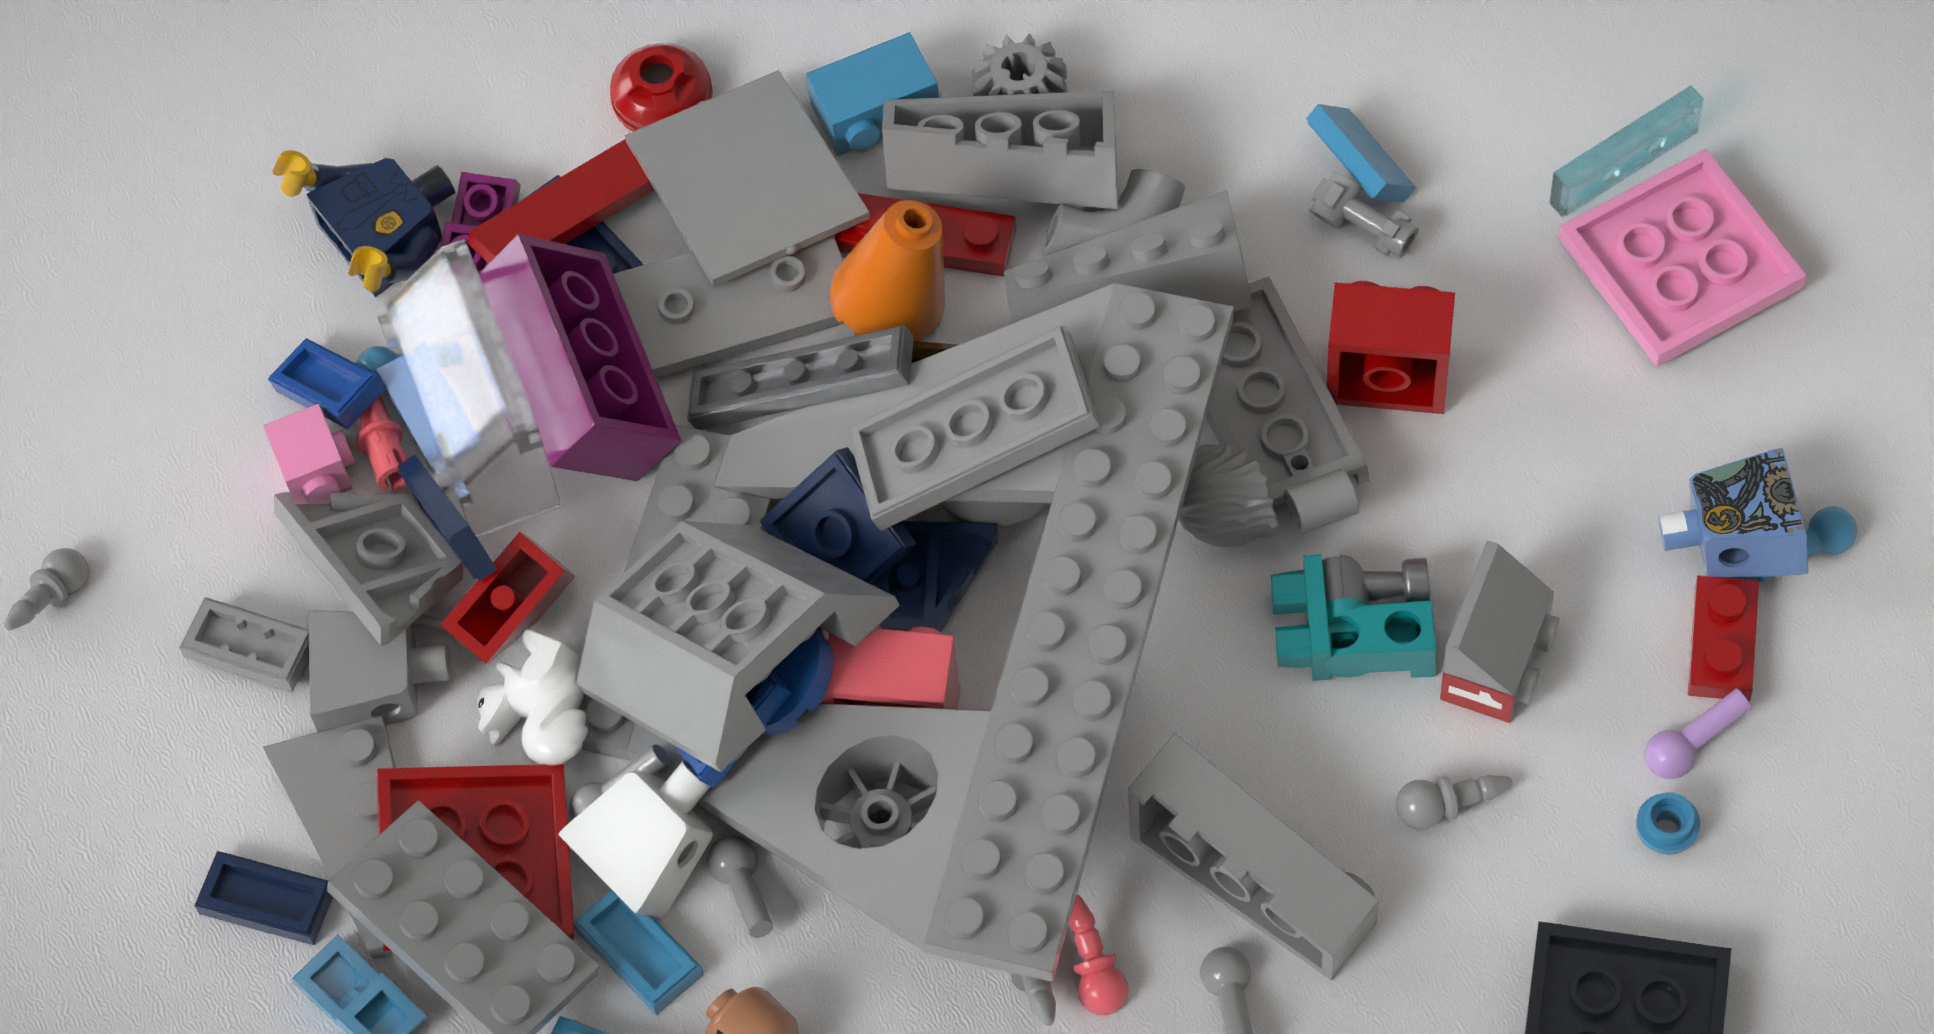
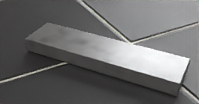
[687,325,914,430]

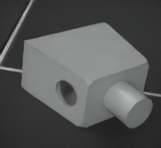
[309,610,451,732]

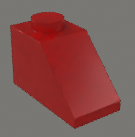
[440,531,576,664]

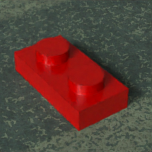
[1688,575,1759,702]

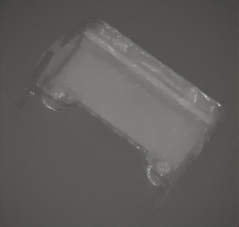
[377,239,562,538]

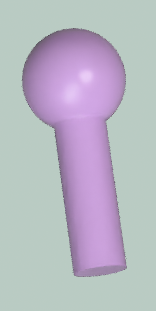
[1645,688,1752,779]

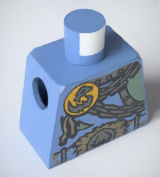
[1658,448,1808,578]

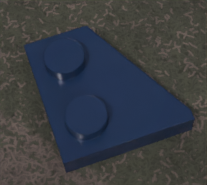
[877,521,998,632]

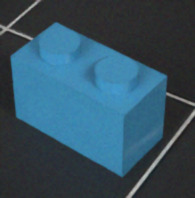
[806,32,939,156]

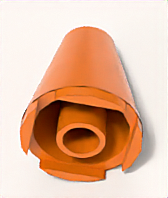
[829,200,945,341]

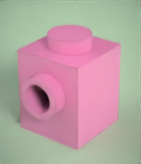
[263,404,355,504]

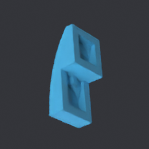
[292,934,427,1034]

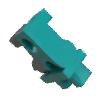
[1271,554,1437,681]

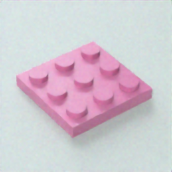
[1558,149,1807,367]

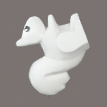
[477,629,588,765]

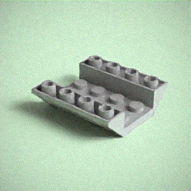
[576,521,899,772]

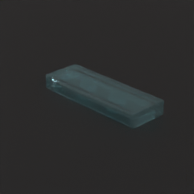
[1549,85,1704,217]

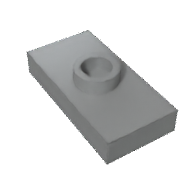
[179,597,309,692]

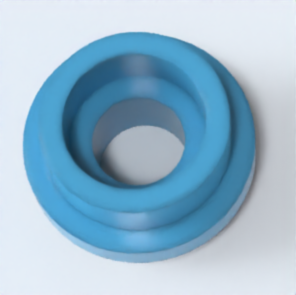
[1636,792,1700,855]

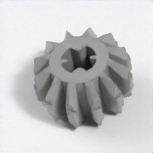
[972,33,1067,96]

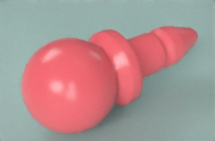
[1069,895,1129,1015]

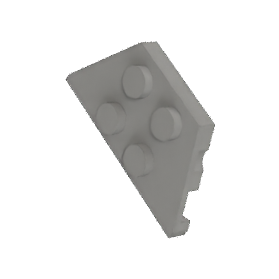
[274,492,463,646]

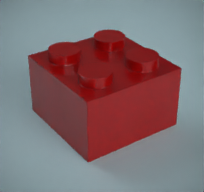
[1326,281,1455,414]

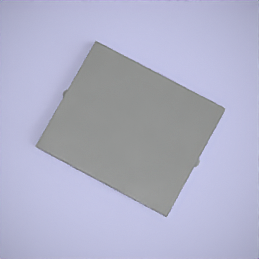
[625,70,870,287]

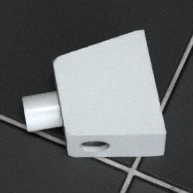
[558,761,713,918]

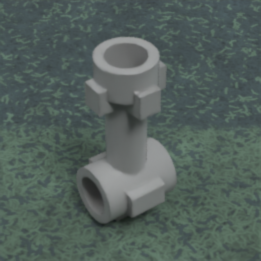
[1309,171,1419,258]

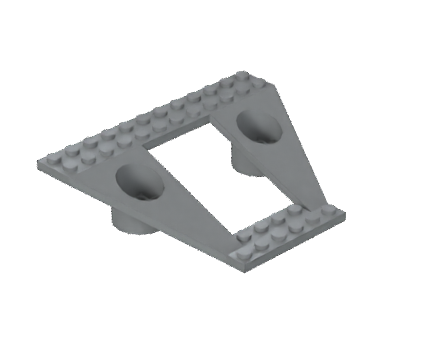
[579,283,1233,982]

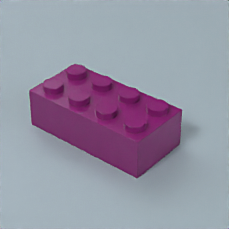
[476,234,682,481]

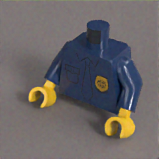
[272,150,455,297]

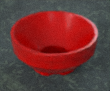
[610,43,713,132]

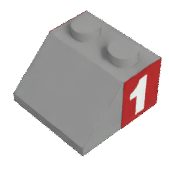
[1440,540,1560,723]

